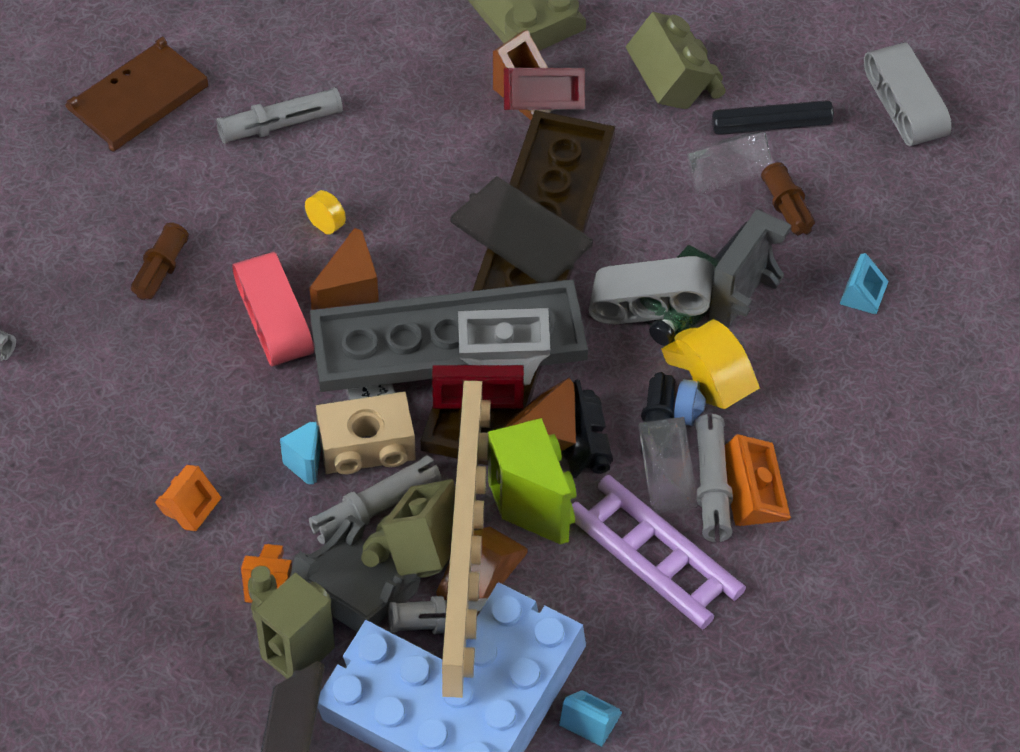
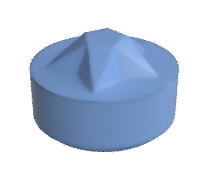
[674,379,706,426]

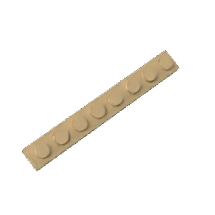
[442,381,491,698]

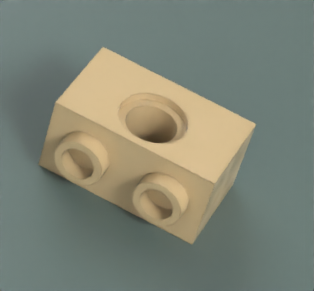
[316,392,416,474]

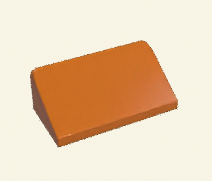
[725,434,791,526]

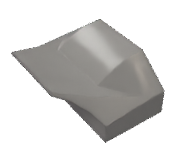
[458,308,550,385]

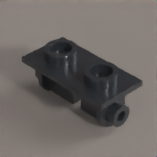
[563,379,613,478]

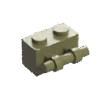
[626,12,726,109]
[361,479,456,577]
[248,566,335,685]

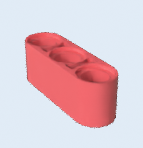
[232,252,314,367]

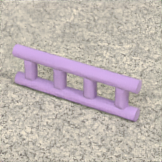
[572,475,746,630]

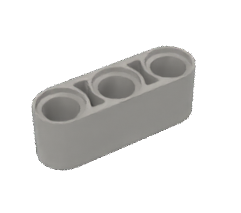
[864,42,951,146]
[588,256,715,324]

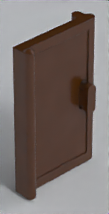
[65,36,208,152]

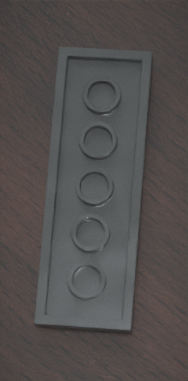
[310,279,588,392]

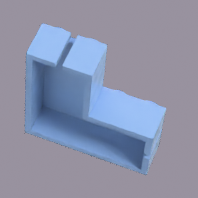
[315,582,586,752]

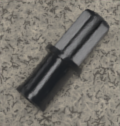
[640,372,676,459]

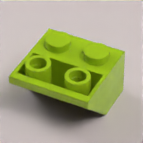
[488,418,577,544]

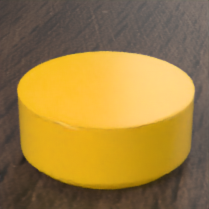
[305,190,346,235]

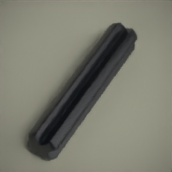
[712,100,834,135]

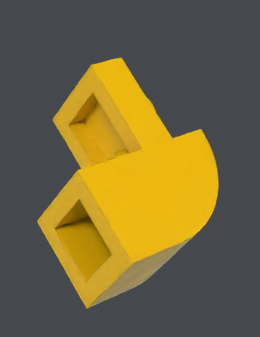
[661,319,760,409]

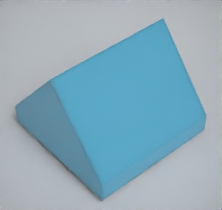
[840,253,888,314]
[280,422,321,484]
[559,690,622,747]

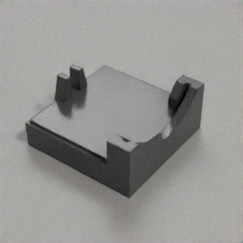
[709,209,791,328]
[290,515,421,632]

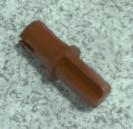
[761,162,815,236]
[131,223,189,300]

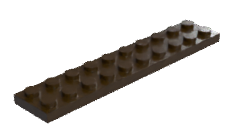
[420,110,615,466]

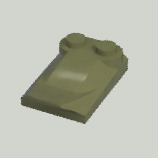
[468,0,586,51]

